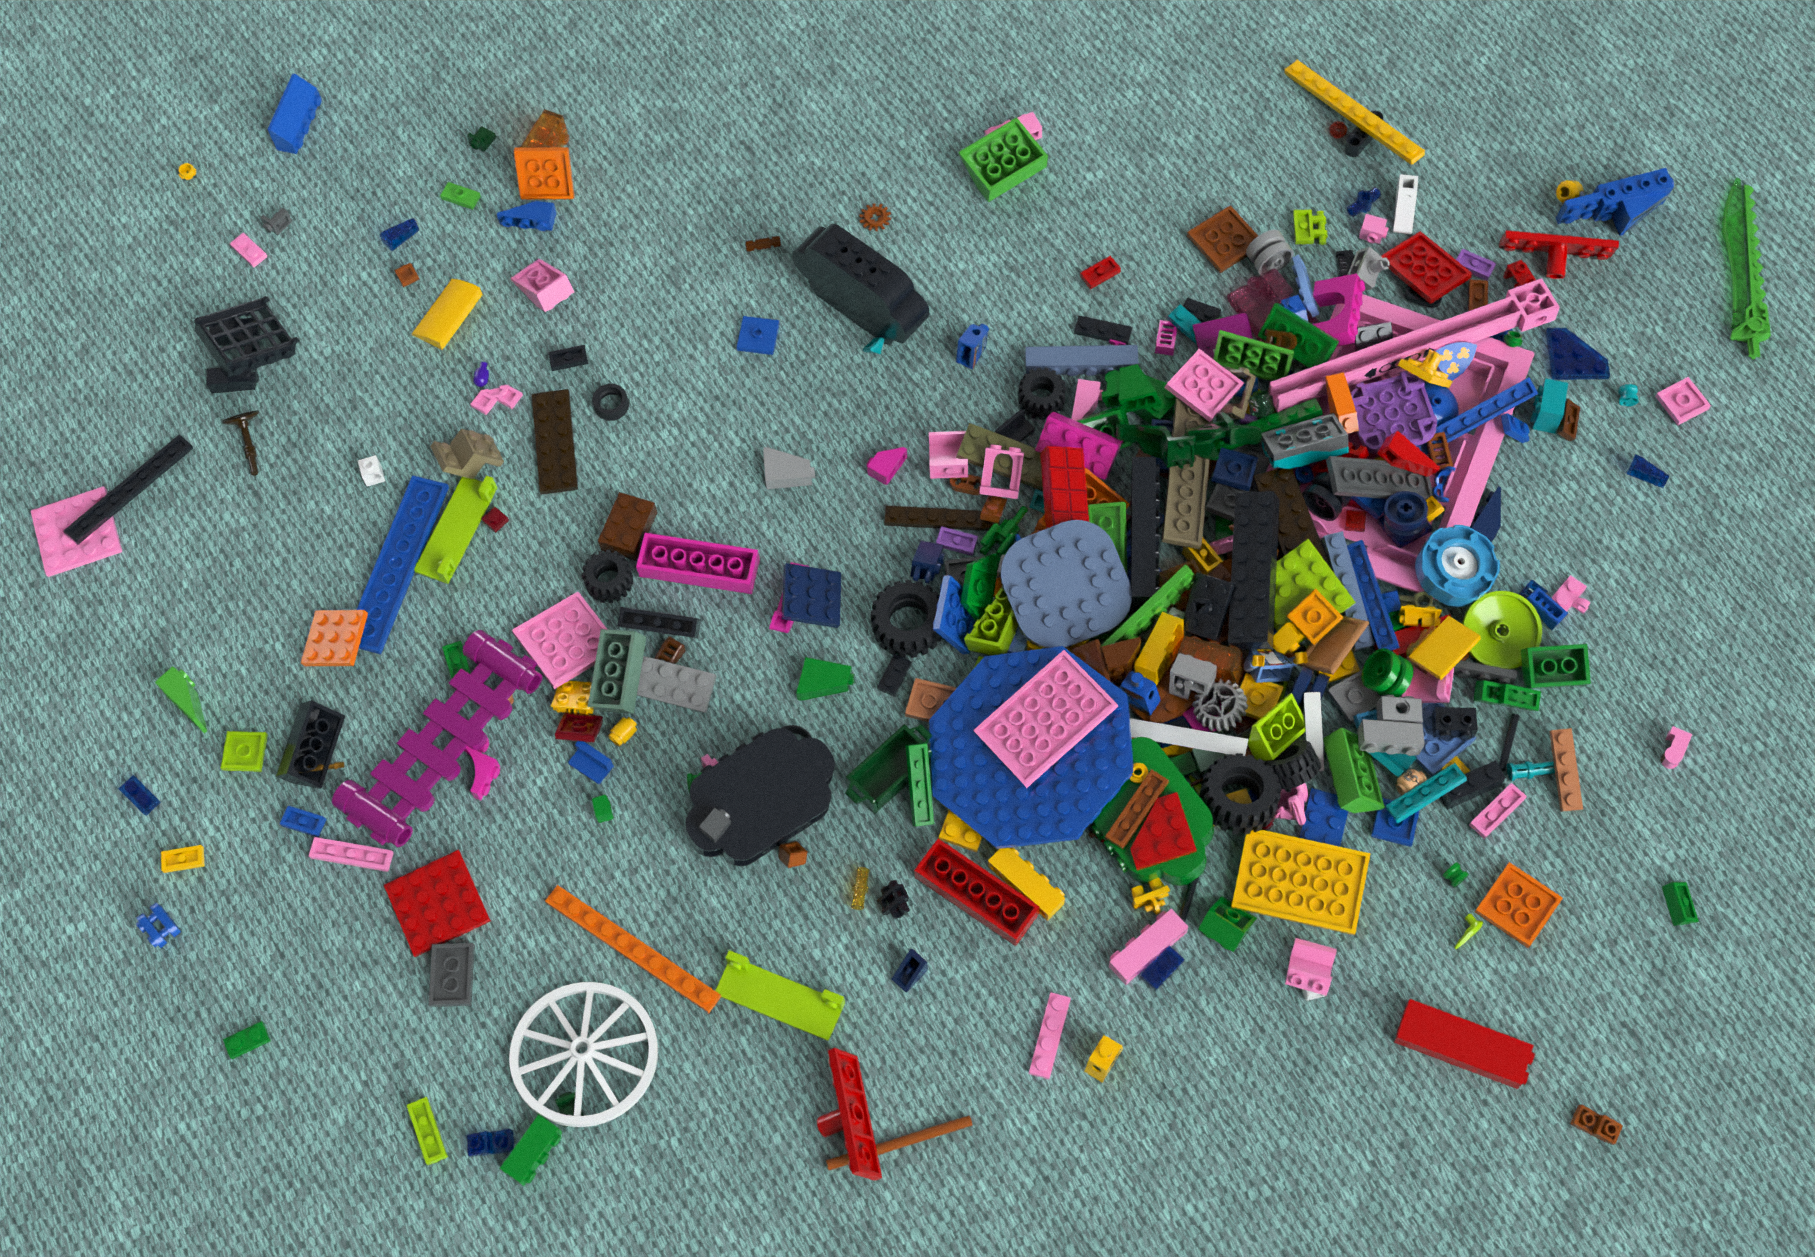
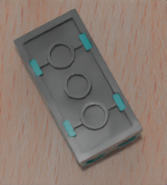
[1261,413,1349,469]

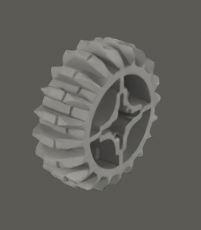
[1193,679,1248,732]

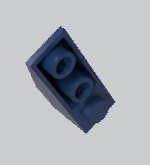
[1470,486,1501,543]

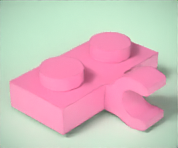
[1552,575,1590,614]

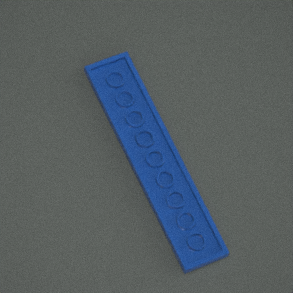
[357,475,449,654]

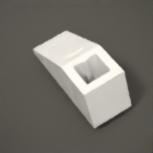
[1393,174,1418,234]

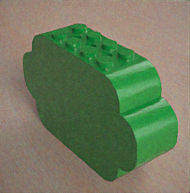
[1091,737,1214,886]

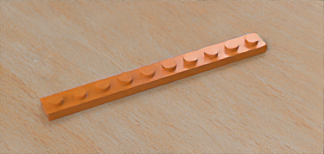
[545,885,721,1013]

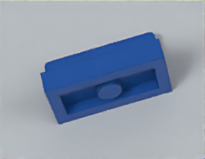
[568,741,614,784]

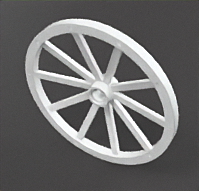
[509,982,658,1127]

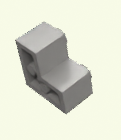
[1169,653,1217,700]

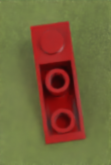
[1377,430,1440,477]

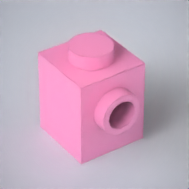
[1359,214,1389,244]

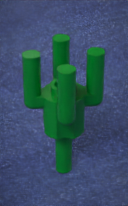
[980,506,1028,563]

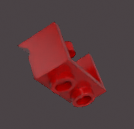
[1503,260,1536,288]

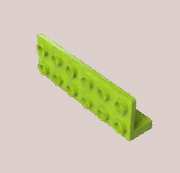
[414,475,497,584]
[715,950,845,1041]

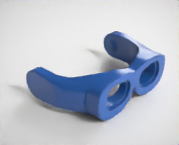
[1432,466,1456,502]

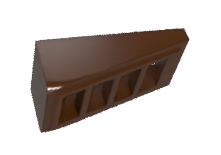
[654,636,686,664]

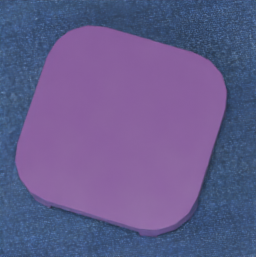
[1351,371,1437,455]

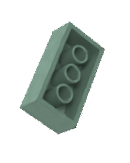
[588,629,646,714]

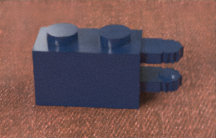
[910,541,945,584]

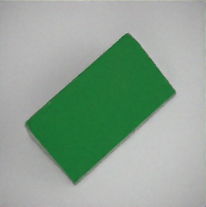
[1662,882,1699,926]

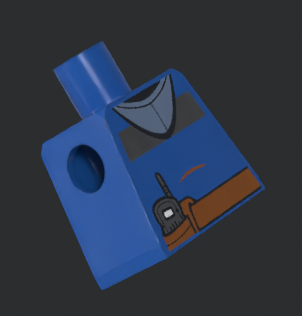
[956,324,989,370]

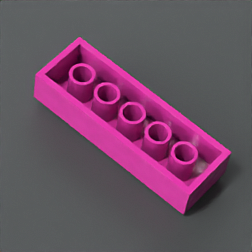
[636,533,760,594]

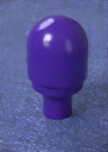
[473,362,489,387]

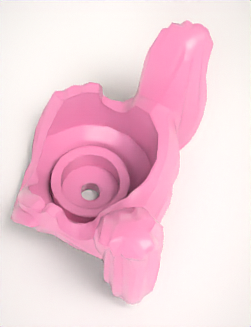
[1275,783,1308,825]

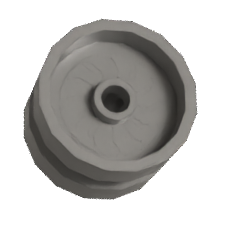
[1246,230,1294,276]

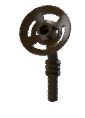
[222,410,259,476]

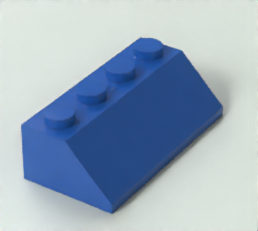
[267,73,322,154]

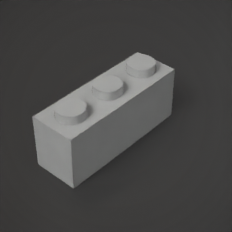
[1357,719,1425,756]

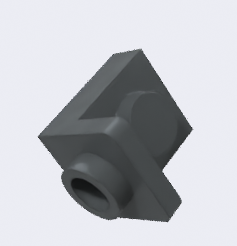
[261,208,292,235]

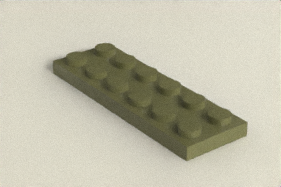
[956,423,1043,491]

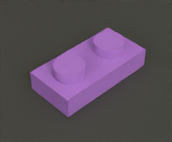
[1456,248,1496,281]
[936,526,978,556]

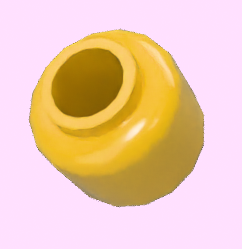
[1556,180,1584,204]

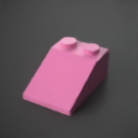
[511,259,574,312]

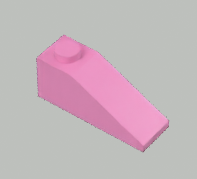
[1071,379,1103,421]

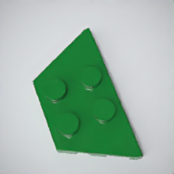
[961,554,1000,621]

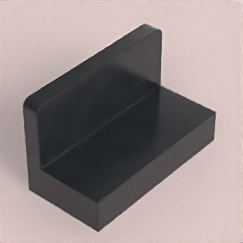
[995,409,1035,442]

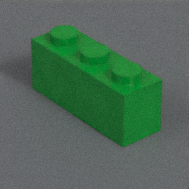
[500,1114,562,1186]

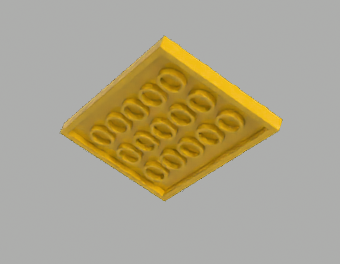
[1231,830,1371,935]

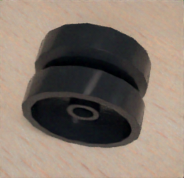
[1302,472,1352,521]

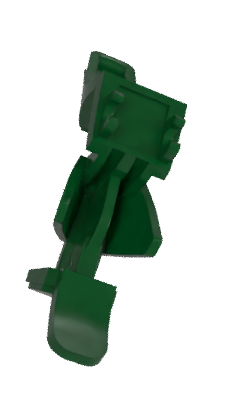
[1116,412,1262,469]

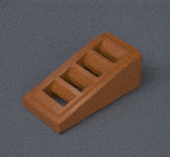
[1426,432,1454,475]

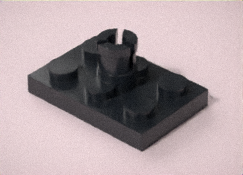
[1183,572,1235,641]

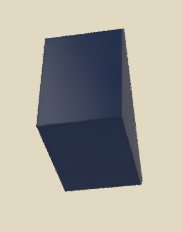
[891,949,928,993]

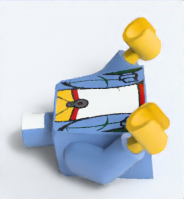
[1244,648,1308,683]

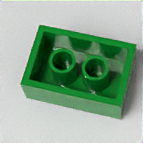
[1521,644,1591,689]

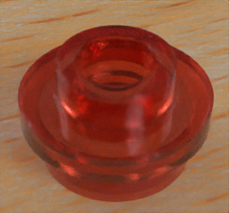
[1329,121,1347,138]

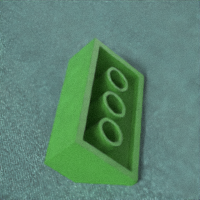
[1323,727,1385,813]

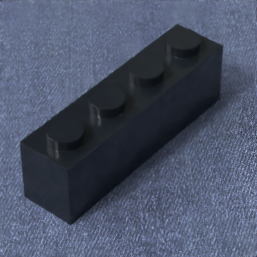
[618,607,701,639]

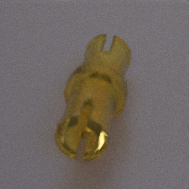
[851,867,870,910]

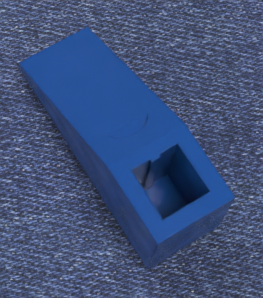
[497,201,557,231]

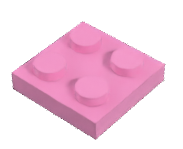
[1655,377,1711,425]

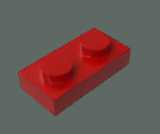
[1080,255,1121,290]

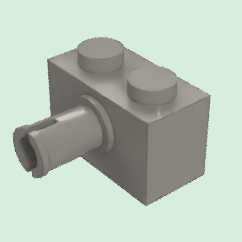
[1347,246,1390,292]

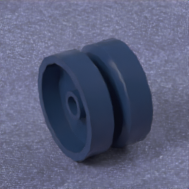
[1383,491,1428,542]
[1290,666,1330,714]

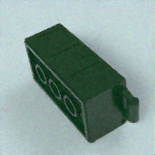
[845,724,933,814]

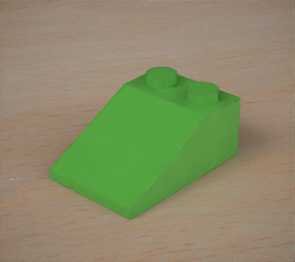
[155,666,207,734]

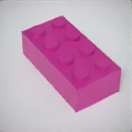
[1035,412,1123,480]

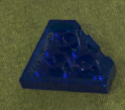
[1546,328,1610,380]

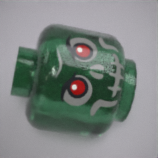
[1249,390,1274,420]

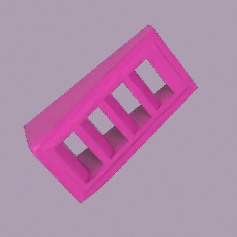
[1155,320,1177,356]

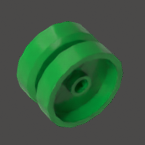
[1361,648,1413,697]

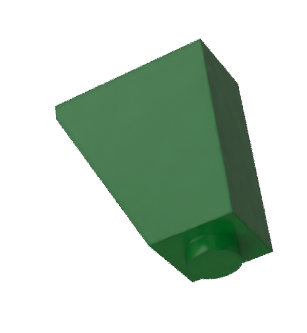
[1119,364,1161,413]
[796,657,855,701]

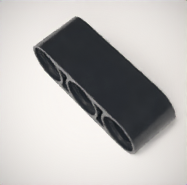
[1344,111,1384,157]

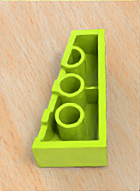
[964,587,1018,656]

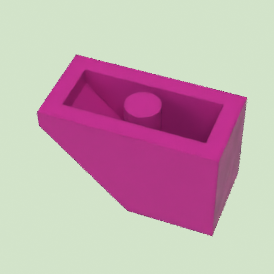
[866,447,908,486]

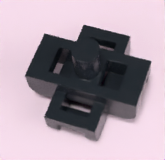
[876,880,910,919]

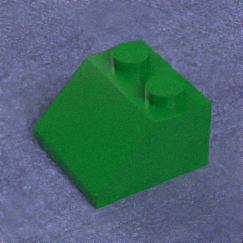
[1198,896,1257,952]

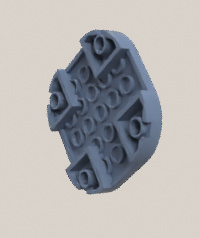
[1000,520,1132,649]

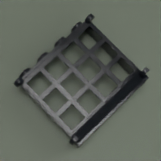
[194,296,300,377]

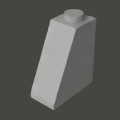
[763,447,815,489]

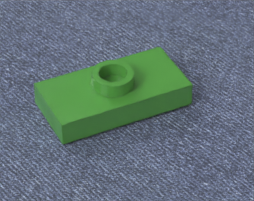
[440,182,481,210]

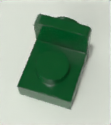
[467,126,496,152]
[555,1092,584,1128]

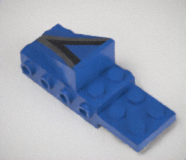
[1556,168,1674,236]

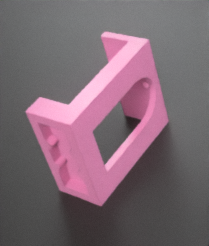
[979,444,1024,499]

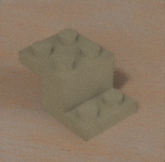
[430,429,504,479]

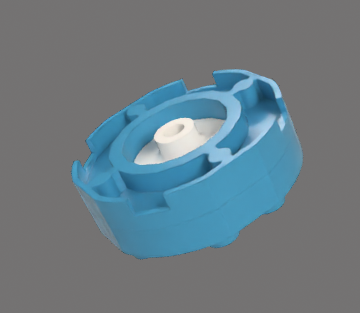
[1415,525,1500,607]

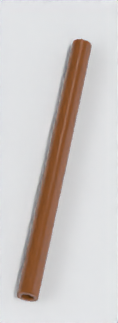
[826,1115,973,1171]

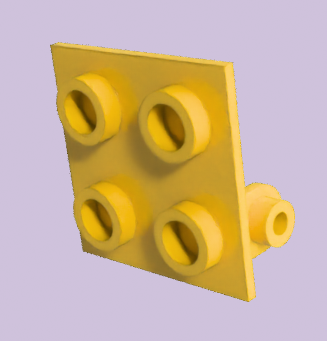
[551,680,594,715]

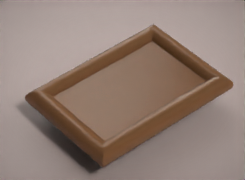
[1298,615,1369,675]

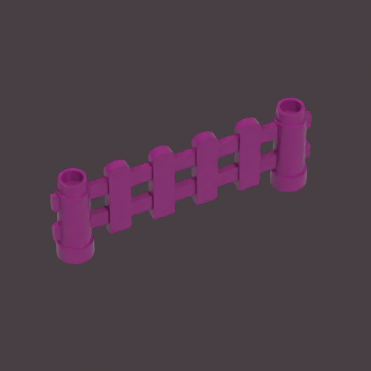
[332,630,542,847]

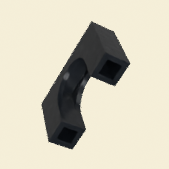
[206,318,261,393]

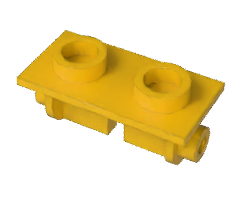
[1398,605,1442,628]

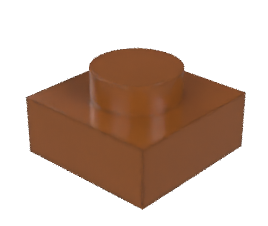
[394,262,420,287]

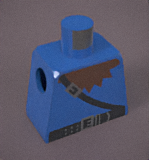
[1120,671,1161,716]

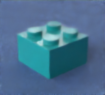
[1530,378,1568,434]

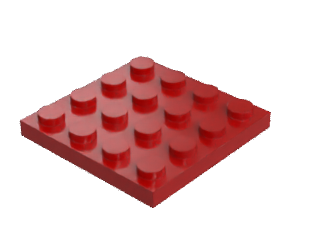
[384,850,491,957]

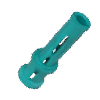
[1507,761,1555,781]

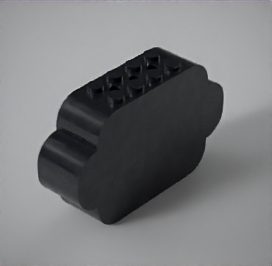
[792,224,930,345]
[685,728,835,867]

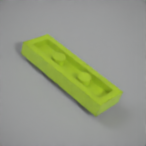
[407,1097,448,1165]

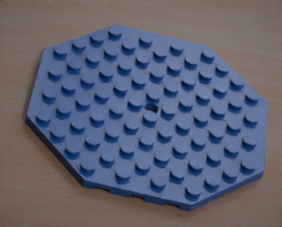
[929,646,1134,849]

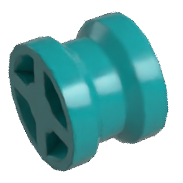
[1618,384,1639,406]

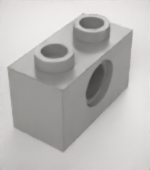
[1376,695,1423,724]

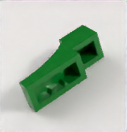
[1473,680,1541,711]

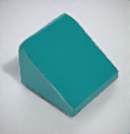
[1029,489,1045,513]

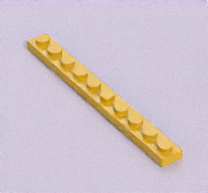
[1285,60,1425,165]

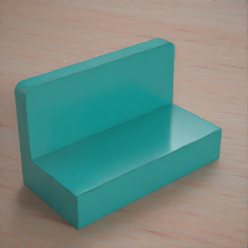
[1368,752,1417,777]

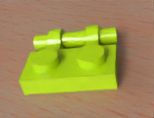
[1293,210,1328,245]

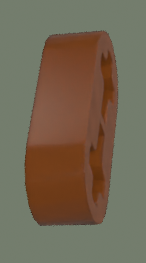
[950,474,982,495]

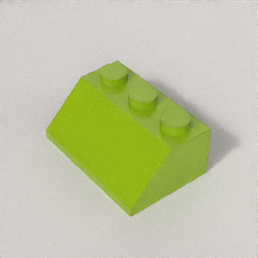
[1248,693,1306,761]

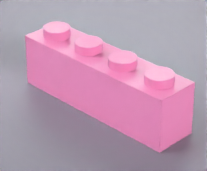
[1109,909,1188,985]

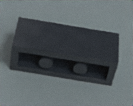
[1440,760,1506,810]

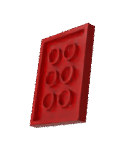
[1381,231,1472,304]

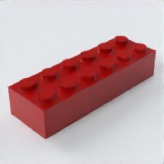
[914,838,1040,946]

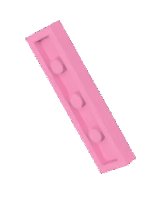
[309,837,394,872]
[1029,992,1071,1079]

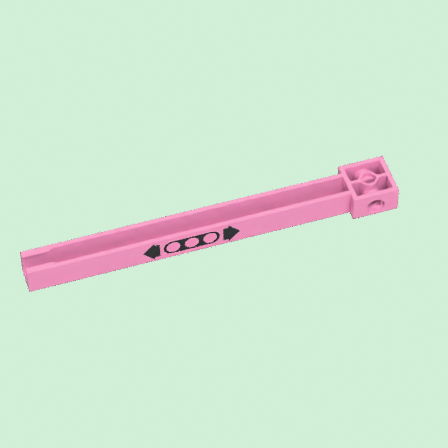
[1268,278,1560,412]

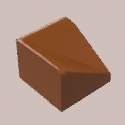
[778,841,807,868]

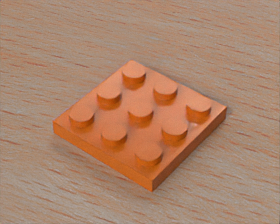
[514,147,574,199]
[301,610,368,666]
[1475,862,1563,948]

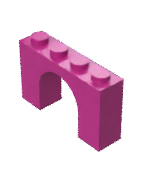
[1313,273,1365,346]

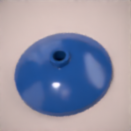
[1424,381,1459,427]

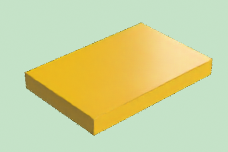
[1409,616,1481,680]

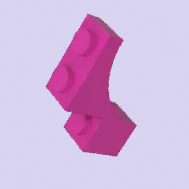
[464,734,500,801]

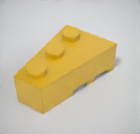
[1133,612,1184,686]

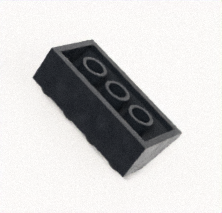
[276,700,345,789]

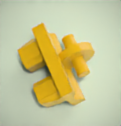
[1131,878,1170,915]

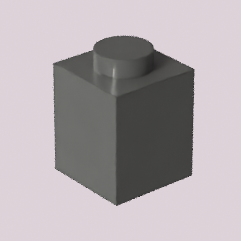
[699,808,731,843]

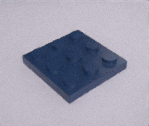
[782,563,841,628]

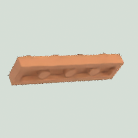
[1549,728,1583,812]

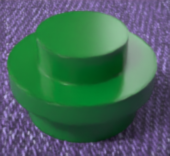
[1503,331,1523,347]

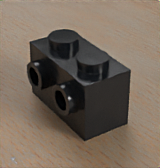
[1432,707,1478,740]

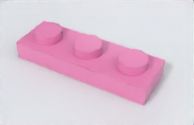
[1469,783,1527,839]

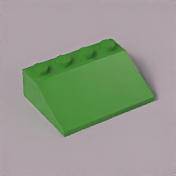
[958,117,1048,202]
[1213,330,1294,381]

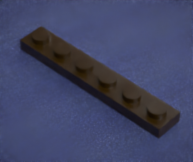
[884,506,1000,531]

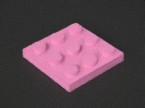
[1165,349,1244,422]

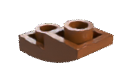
[1570,1104,1623,1145]

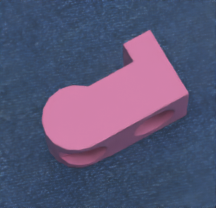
[1661,726,1692,769]

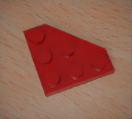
[1130,792,1197,870]

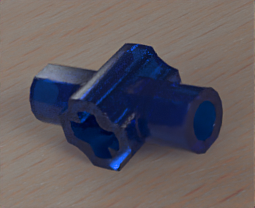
[1347,187,1381,217]

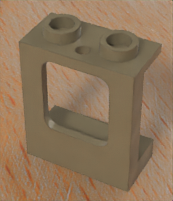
[1215,367,1256,419]

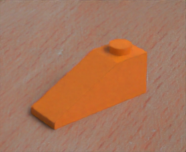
[1325,372,1359,434]

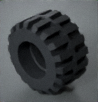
[1018,368,1066,420]
[582,550,633,603]
[1264,740,1321,789]

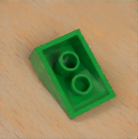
[1132,375,1176,425]
[1076,405,1133,449]

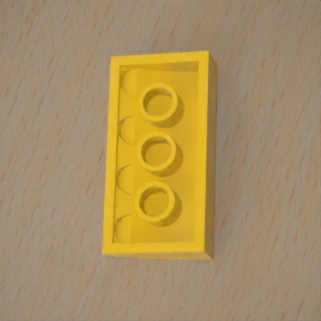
[412,279,483,350]

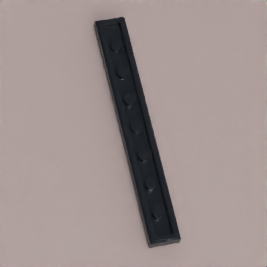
[63,435,193,545]

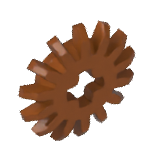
[859,203,892,231]

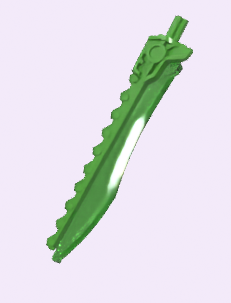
[1722,178,1771,359]

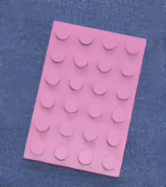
[973,650,1118,788]

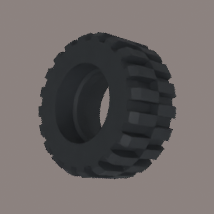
[871,580,943,658]
[1199,753,1281,835]

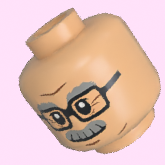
[1396,769,1427,796]

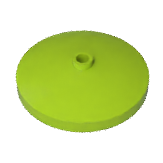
[1462,591,1542,670]

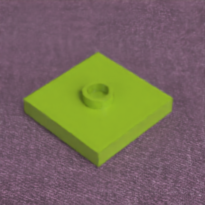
[220,731,268,772]

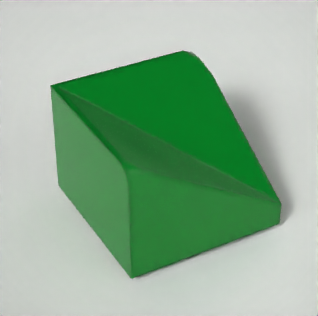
[592,794,614,823]

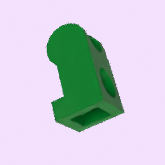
[1102,370,1121,408]

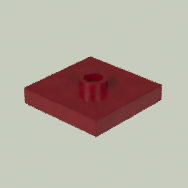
[555,713,603,742]

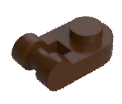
[1264,329,1297,350]

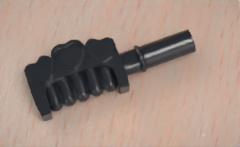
[1336,250,1355,277]

